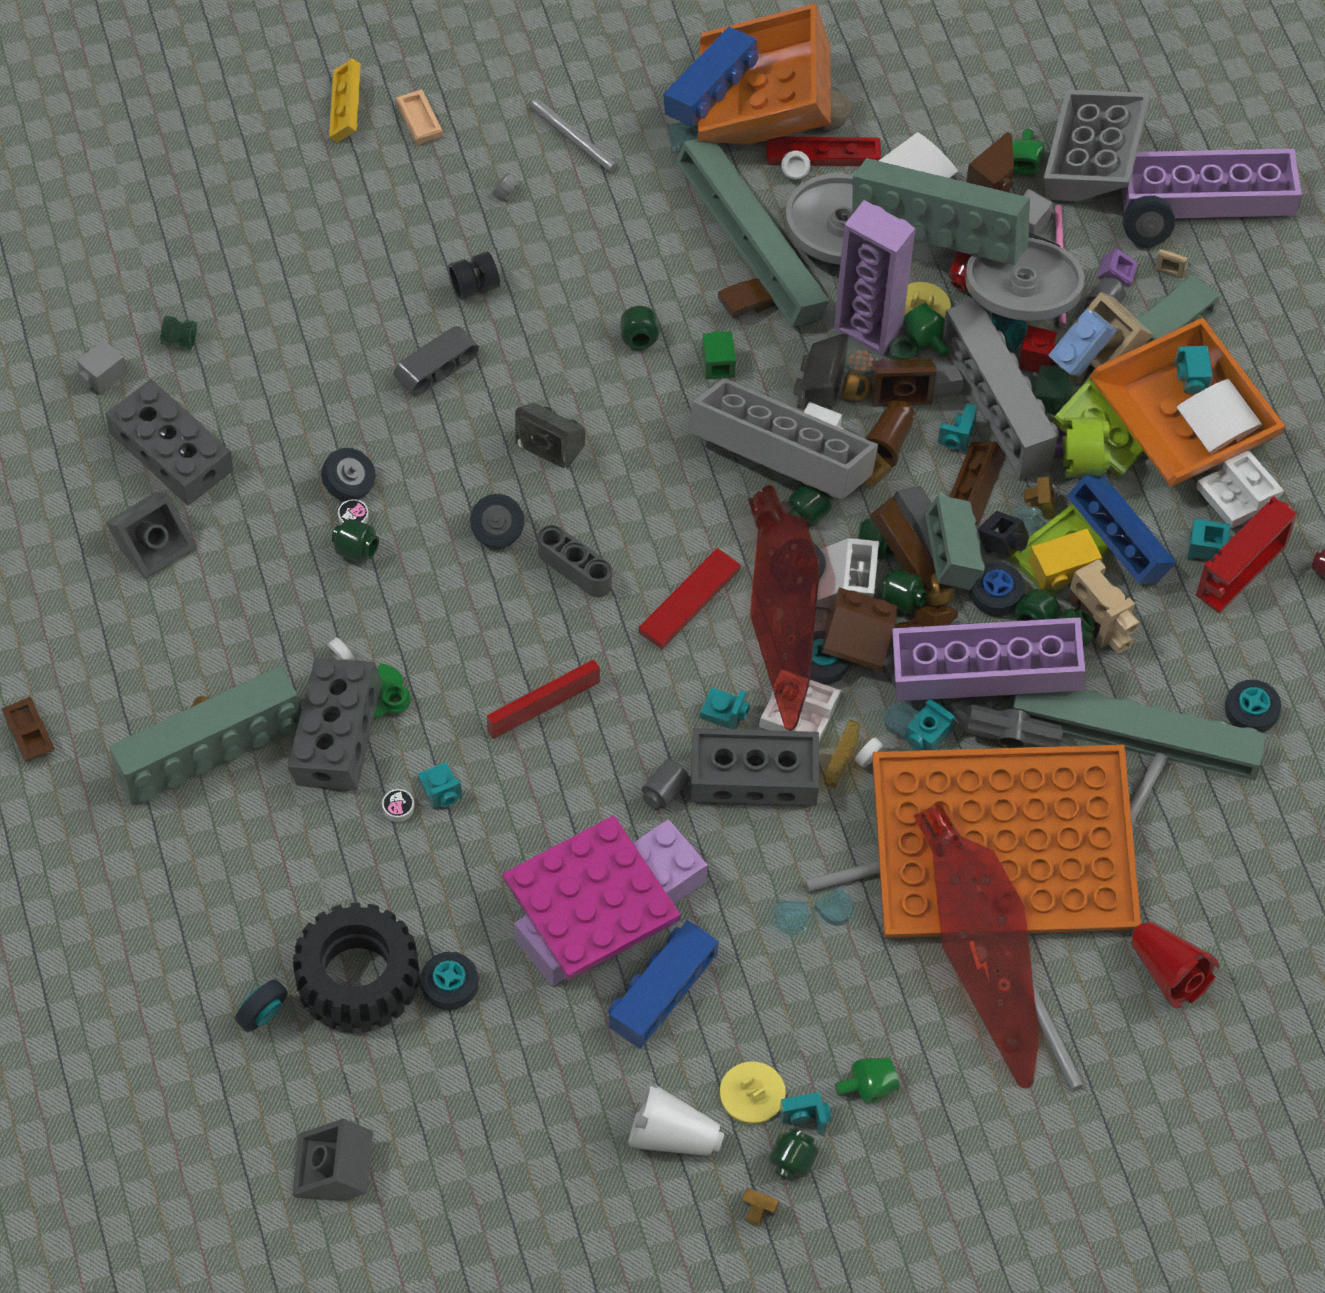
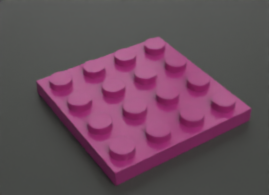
[503,815,681,981]

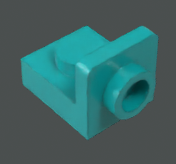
[990,311,1028,352]
[938,403,978,451]
[700,687,750,729]
[417,762,462,810]
[779,1092,831,1135]

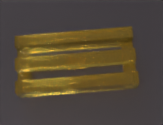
[824,719,861,789]

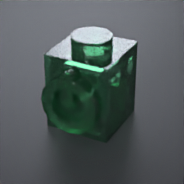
[1031,365,1074,415]

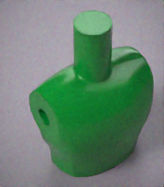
[1012,129,1044,175]
[903,303,950,357]
[835,1057,899,1104]

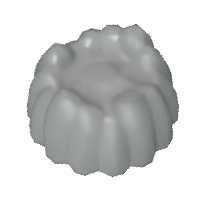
[493,173,518,201]

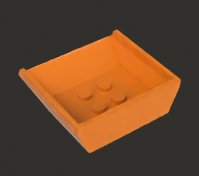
[697,3,831,145]
[1089,317,1285,487]

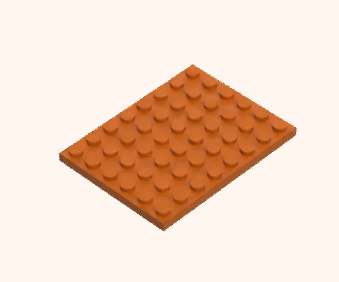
[872,745,1141,938]

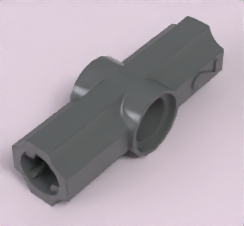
[965,705,1063,748]

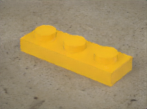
[329,58,361,143]

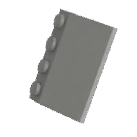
[1044,90,1151,201]

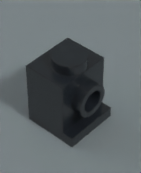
[977,511,1029,557]

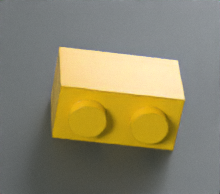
[1028,529,1102,591]

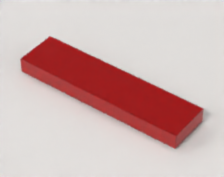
[766,136,881,166]
[638,548,741,650]
[487,660,600,739]

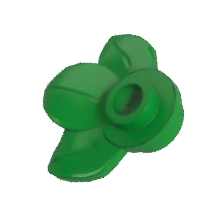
[374,663,411,719]

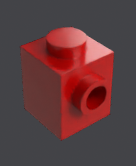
[1019,325,1057,375]

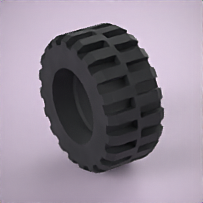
[293,902,419,1033]

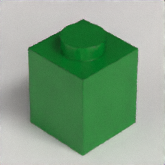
[702,331,736,379]

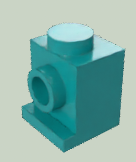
[1174,346,1212,394]
[1187,519,1233,561]
[905,699,955,751]

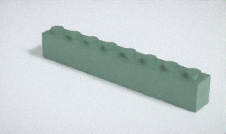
[675,139,829,327]
[1013,691,1266,781]

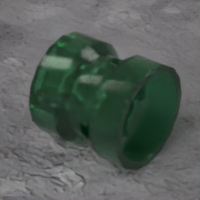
[160,315,197,350]

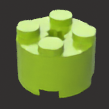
[1063,417,1110,478]

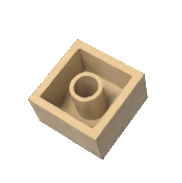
[1063,292,1154,368]

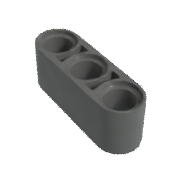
[394,326,479,396]
[538,525,612,597]

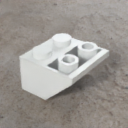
[811,538,879,608]

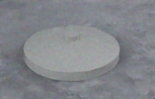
[785,174,853,265]
[965,238,1085,321]

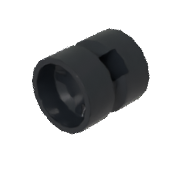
[448,251,500,300]

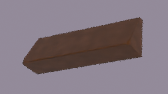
[950,442,1005,525]
[869,498,936,589]

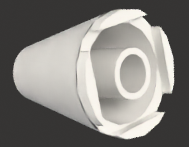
[628,1083,724,1156]

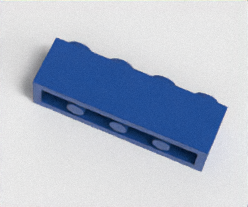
[663,27,759,127]
[1067,475,1177,584]
[608,920,719,1049]

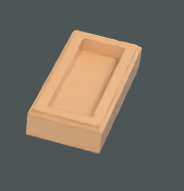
[396,89,443,145]

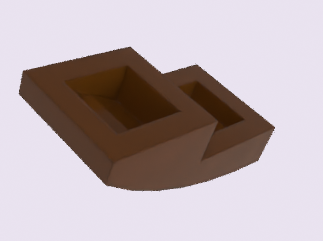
[718,278,776,319]
[891,605,958,638]
[1,697,55,762]

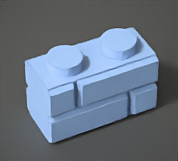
[1049,309,1117,377]

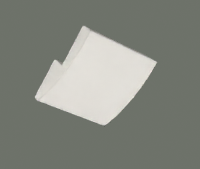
[879,132,958,178]
[1177,379,1263,456]
[1196,450,1284,528]
[759,670,841,743]

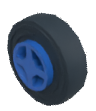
[969,562,1025,616]

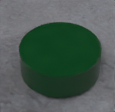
[888,336,918,360]

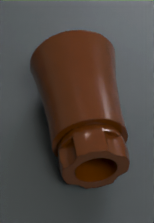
[864,400,916,468]

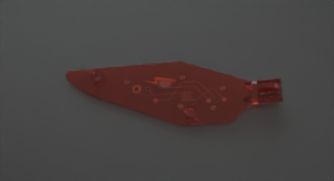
[748,485,820,731]
[913,802,1039,1088]

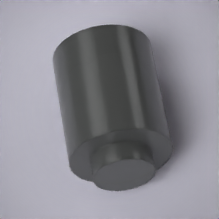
[642,759,690,809]

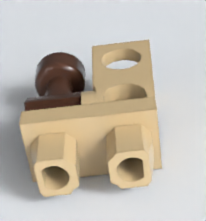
[1067,559,1140,654]

